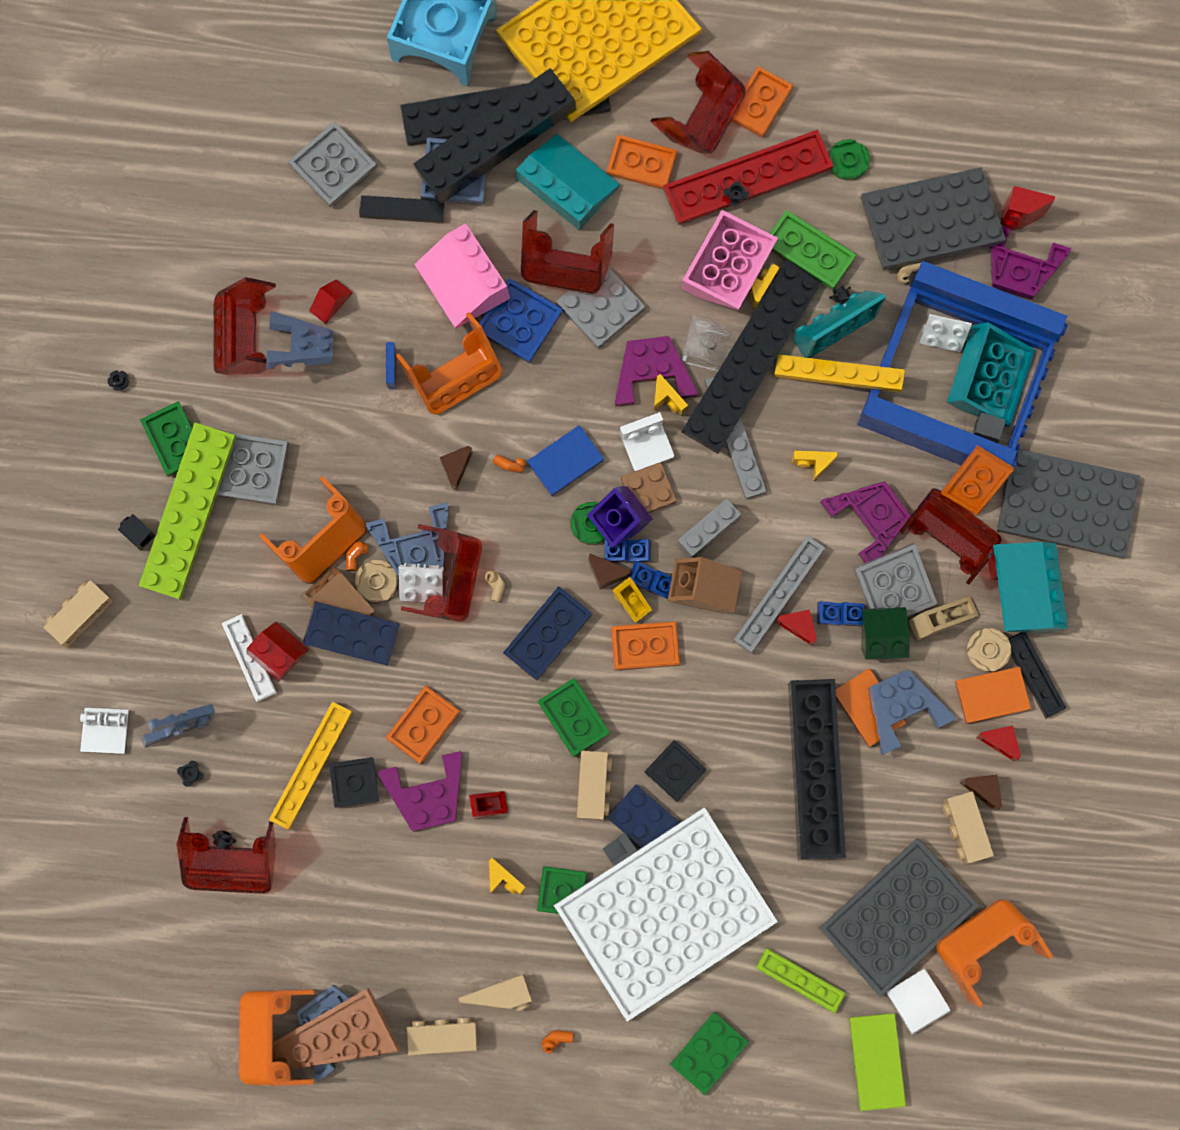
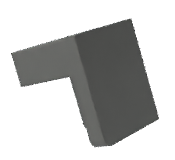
[972,413,1005,443]
[603,833,637,866]

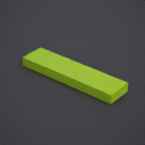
[756,948,846,1014]

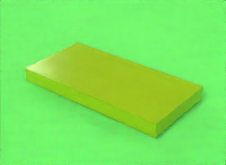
[849,1013,906,1111]

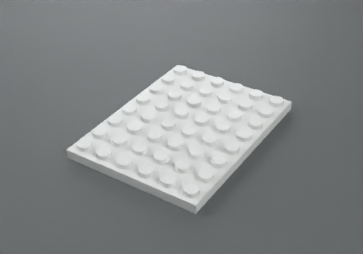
[554,807,778,1021]

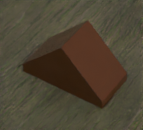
[440,446,473,491]
[588,553,630,589]
[960,775,1002,811]

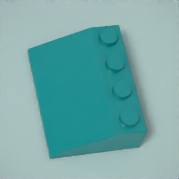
[516,134,620,231]
[793,290,886,358]
[947,322,1035,427]
[993,542,1068,633]

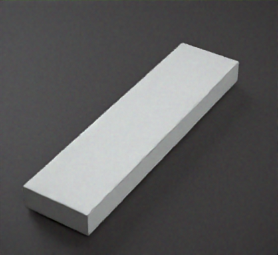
[222,614,277,703]

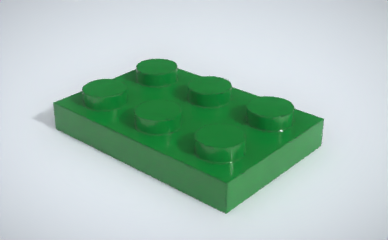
[140,401,192,477]
[537,678,610,757]
[670,1012,749,1095]

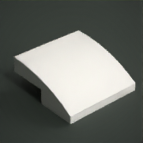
[886,969,950,1035]

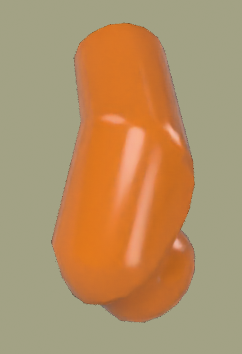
[493,454,526,473]
[346,541,368,571]
[542,1030,573,1053]

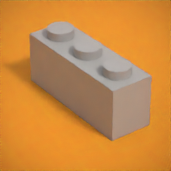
[677,499,741,558]

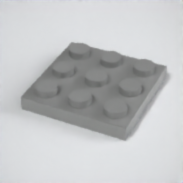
[288,121,377,208]
[556,262,645,349]
[217,432,289,505]
[853,543,937,617]

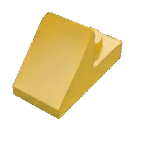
[749,263,780,308]
[654,374,688,416]
[792,451,837,481]
[612,577,652,623]
[489,858,526,895]

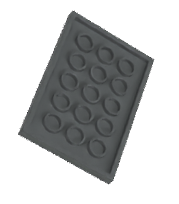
[861,167,1006,271]
[997,449,1140,559]
[819,838,979,997]

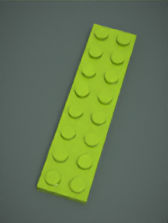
[139,423,237,600]

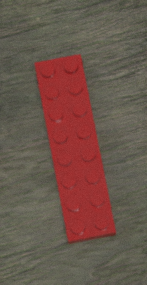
[663,129,833,225]

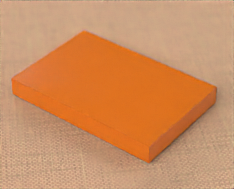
[727,66,794,138]
[606,134,677,190]
[941,445,1014,516]
[611,621,680,670]
[955,667,1031,724]
[836,668,906,747]
[385,685,460,765]

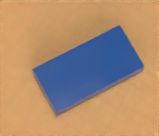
[386,342,396,389]

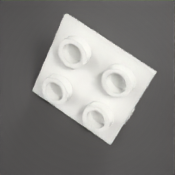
[919,314,972,352]
[399,563,444,603]
[80,708,129,754]

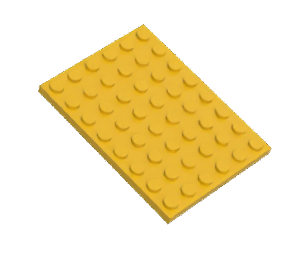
[496,0,702,123]

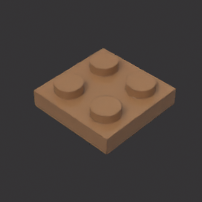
[621,462,677,513]

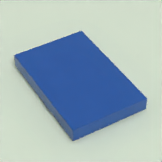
[527,425,604,496]

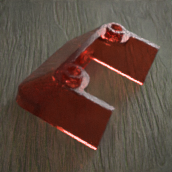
[650,50,746,154]
[521,210,614,294]
[213,277,276,375]
[899,488,1002,585]
[401,524,482,622]
[177,817,276,894]

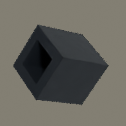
[118,514,156,551]

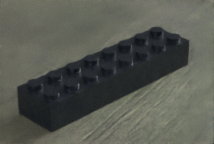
[413,68,577,205]
[788,679,846,861]

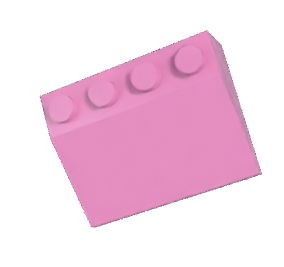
[681,210,778,310]
[415,223,510,329]

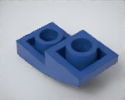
[605,539,651,563]
[628,561,672,599]
[817,601,865,626]

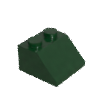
[861,607,910,659]

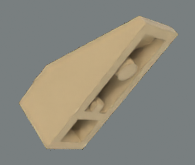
[908,596,979,641]
[458,975,532,1011]

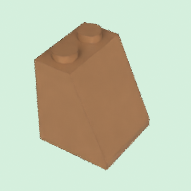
[667,557,742,614]
[301,567,375,616]

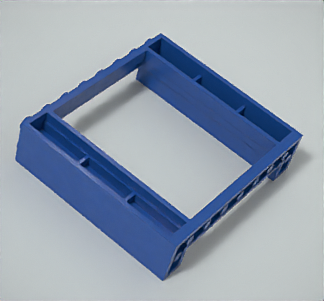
[857,261,1068,469]

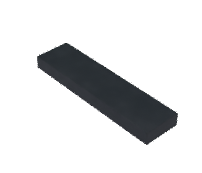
[359,195,445,223]
[1008,632,1066,719]

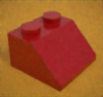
[1000,186,1055,230]
[246,622,309,682]

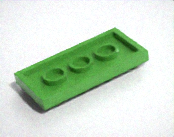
[770,210,856,290]

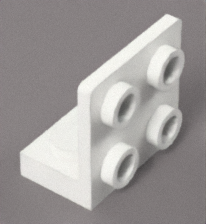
[619,412,674,472]

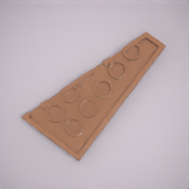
[272,988,400,1070]

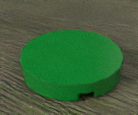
[829,139,870,181]
[571,502,605,545]

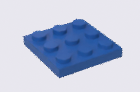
[479,278,563,364]

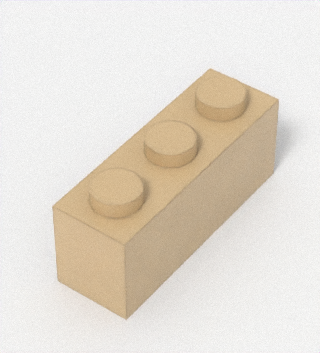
[43,580,114,648]
[577,751,612,821]
[942,791,994,864]
[407,1018,478,1055]

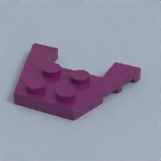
[991,226,1071,300]
[615,336,698,407]
[820,481,911,563]
[377,751,462,832]

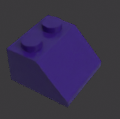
[587,486,653,548]

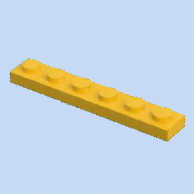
[775,354,905,393]
[269,702,353,830]

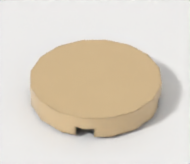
[355,560,399,603]
[967,628,1011,672]

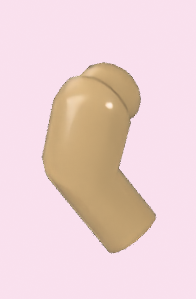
[897,262,921,284]
[485,571,505,603]

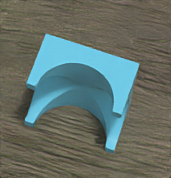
[387,0,497,87]

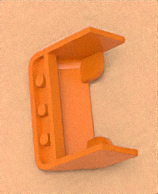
[396,312,502,414]
[259,476,367,584]
[936,899,1053,1008]
[238,989,314,1086]

